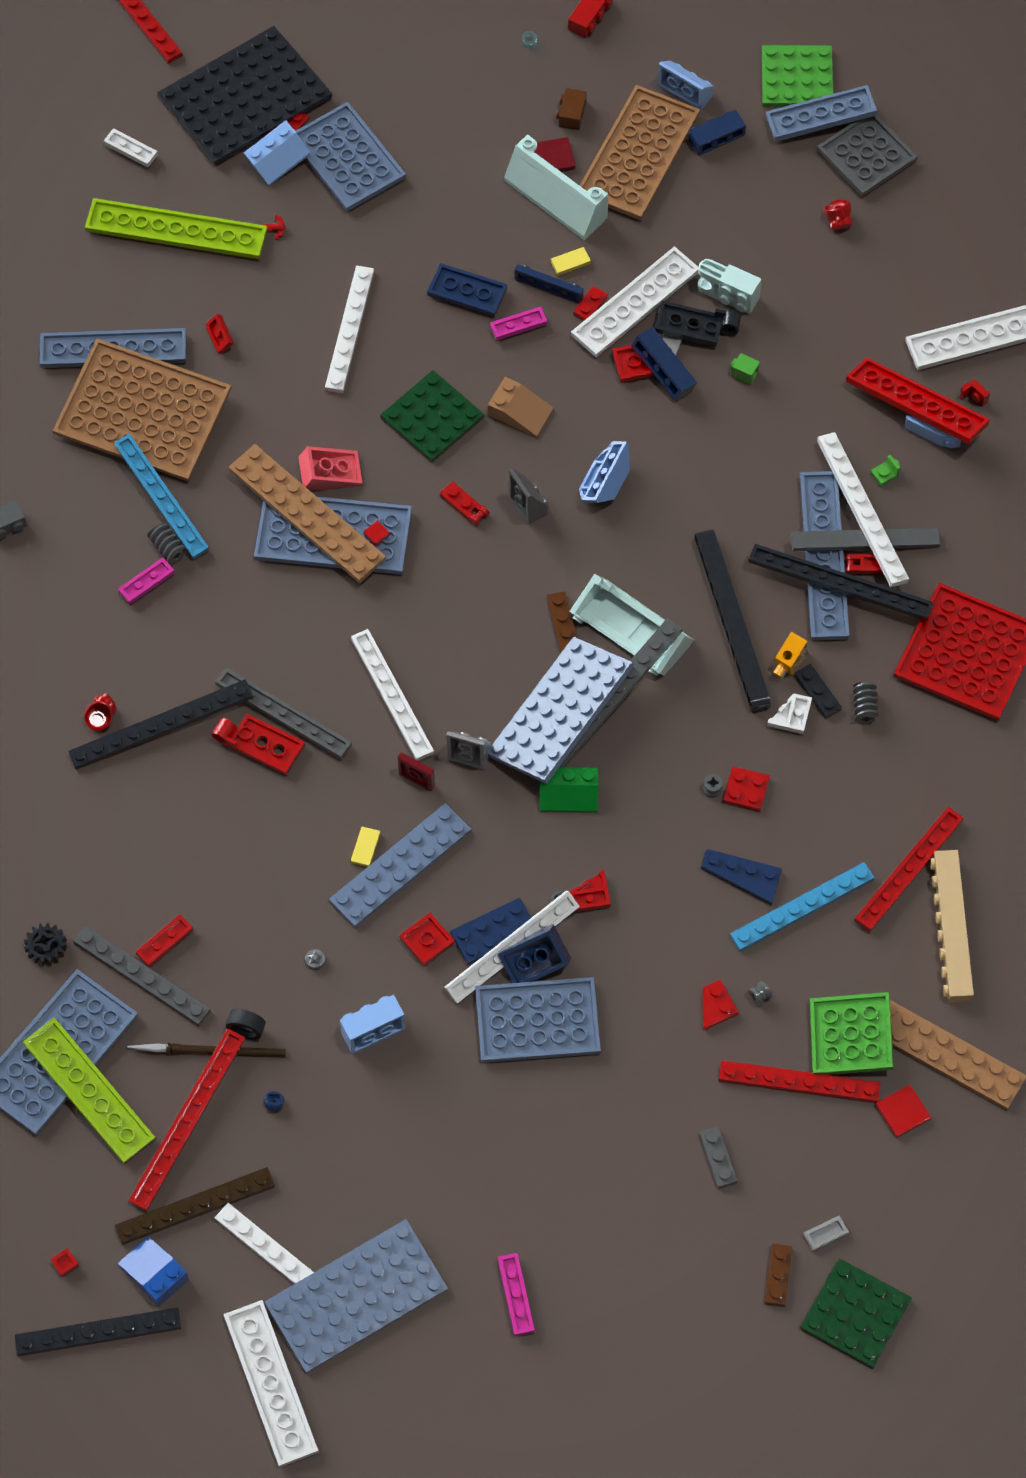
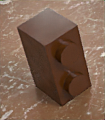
[556,88,587,130]

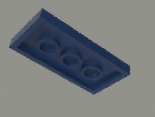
[427,263,508,317]
[450,898,531,966]

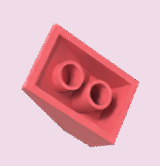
[299,446,363,491]

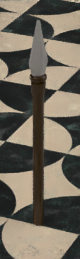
[127,1042,286,1057]

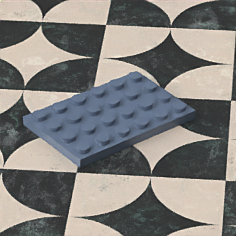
[295,102,406,212]
[475,977,601,1063]

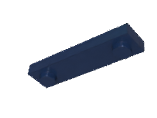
[514,264,584,303]

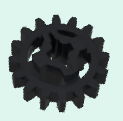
[24,923,67,966]

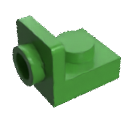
[870,455,901,487]

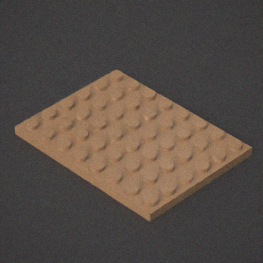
[53,339,232,482]

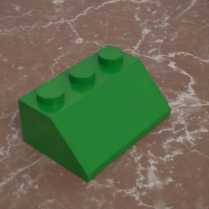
[540,767,598,813]

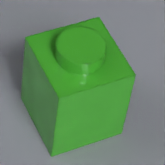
[730,353,760,385]

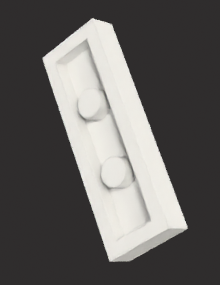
[104,128,158,168]

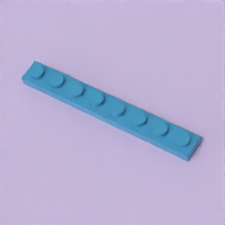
[114,433,209,559]
[730,862,874,952]

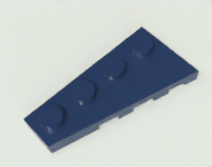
[701,849,782,906]

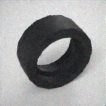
[226,1009,266,1039]

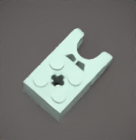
[697,259,761,314]

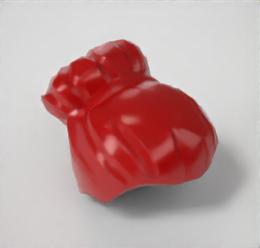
[824,199,853,231]
[84,694,117,731]

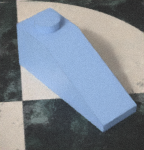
[905,416,961,448]

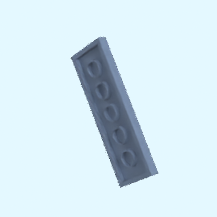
[765,85,878,142]

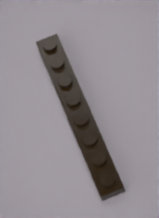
[115,1167,275,1245]

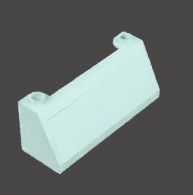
[504,134,608,240]
[569,574,694,676]

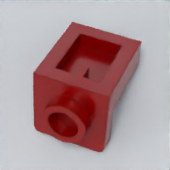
[960,379,990,406]

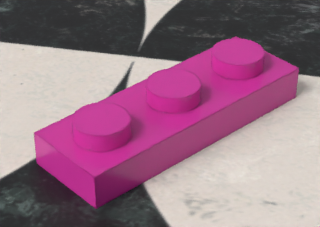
[490,306,547,341]
[118,558,175,605]

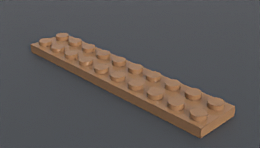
[228,444,386,584]

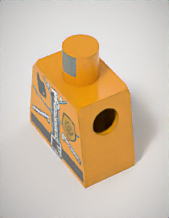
[773,632,809,679]

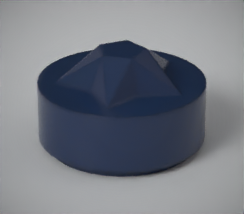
[263,1091,284,1111]

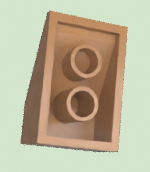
[488,377,554,438]

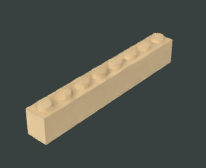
[930,850,974,1004]

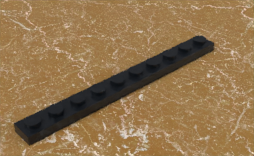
[748,544,934,621]
[68,679,254,770]

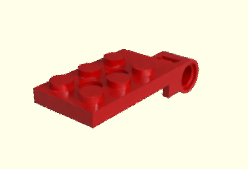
[211,714,305,775]

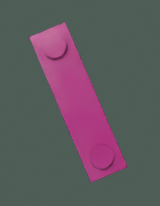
[497,1253,535,1337]

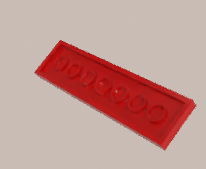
[846,357,990,444]

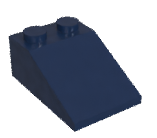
[498,924,571,983]

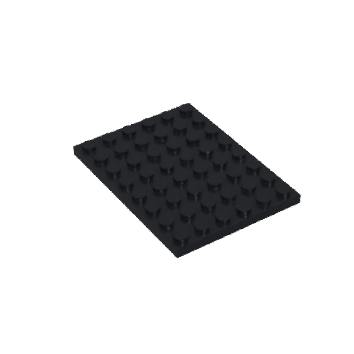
[157,26,332,165]

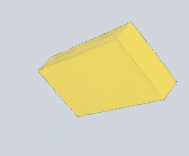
[551,247,591,276]
[351,827,380,867]

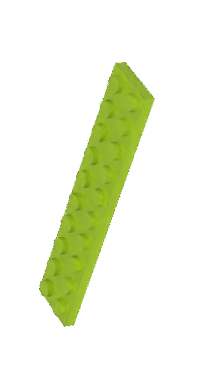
[85,198,268,260]

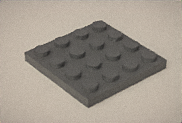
[817,115,917,197]

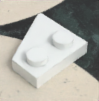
[767,693,812,734]

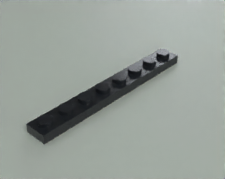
[15,1307,182,1357]

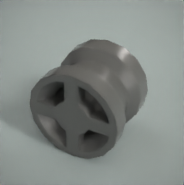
[703,774,723,798]
[748,981,773,1006]

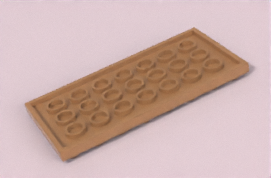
[579,85,700,220]

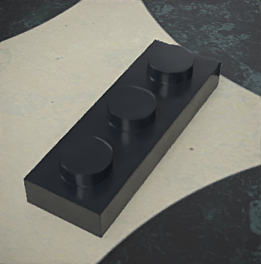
[794,664,842,719]

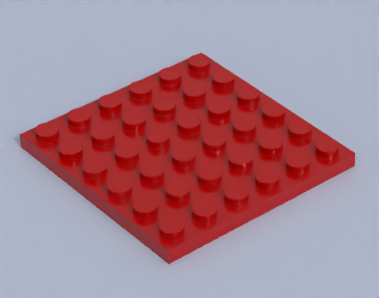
[893,583,1026,721]

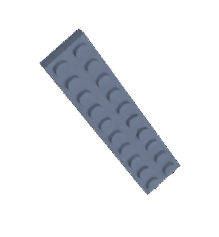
[800,471,849,640]

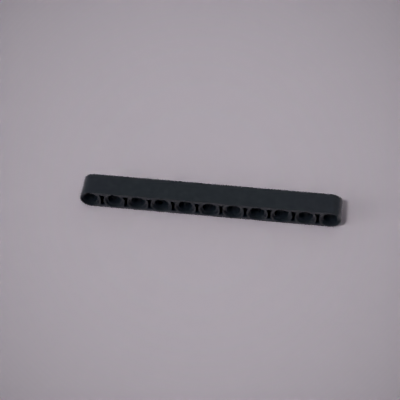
[695,529,771,712]

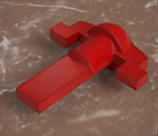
[263,215,286,239]

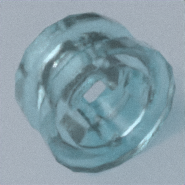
[522,31,537,48]

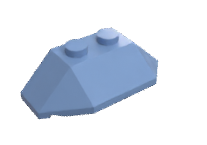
[579,441,630,503]

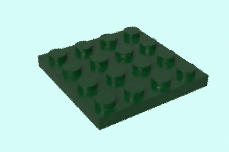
[381,370,484,463]
[800,1258,912,1369]

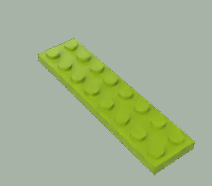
[23,1017,155,1164]

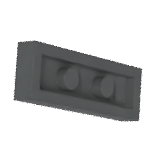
[699,1126,738,1189]

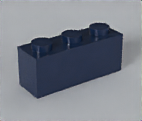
[689,110,746,156]

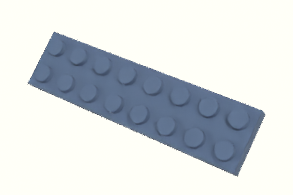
[40,328,186,368]
[329,803,472,928]

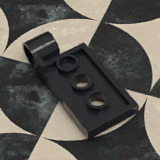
[655,301,741,347]

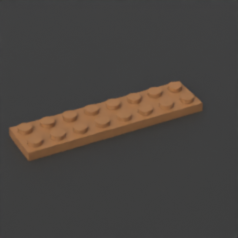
[890,1000,1026,1111]

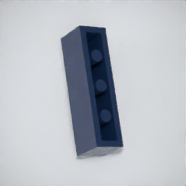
[631,328,697,401]

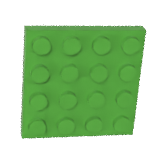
[762,45,833,107]
[810,992,894,1075]

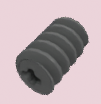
[147,524,185,565]
[853,682,879,724]

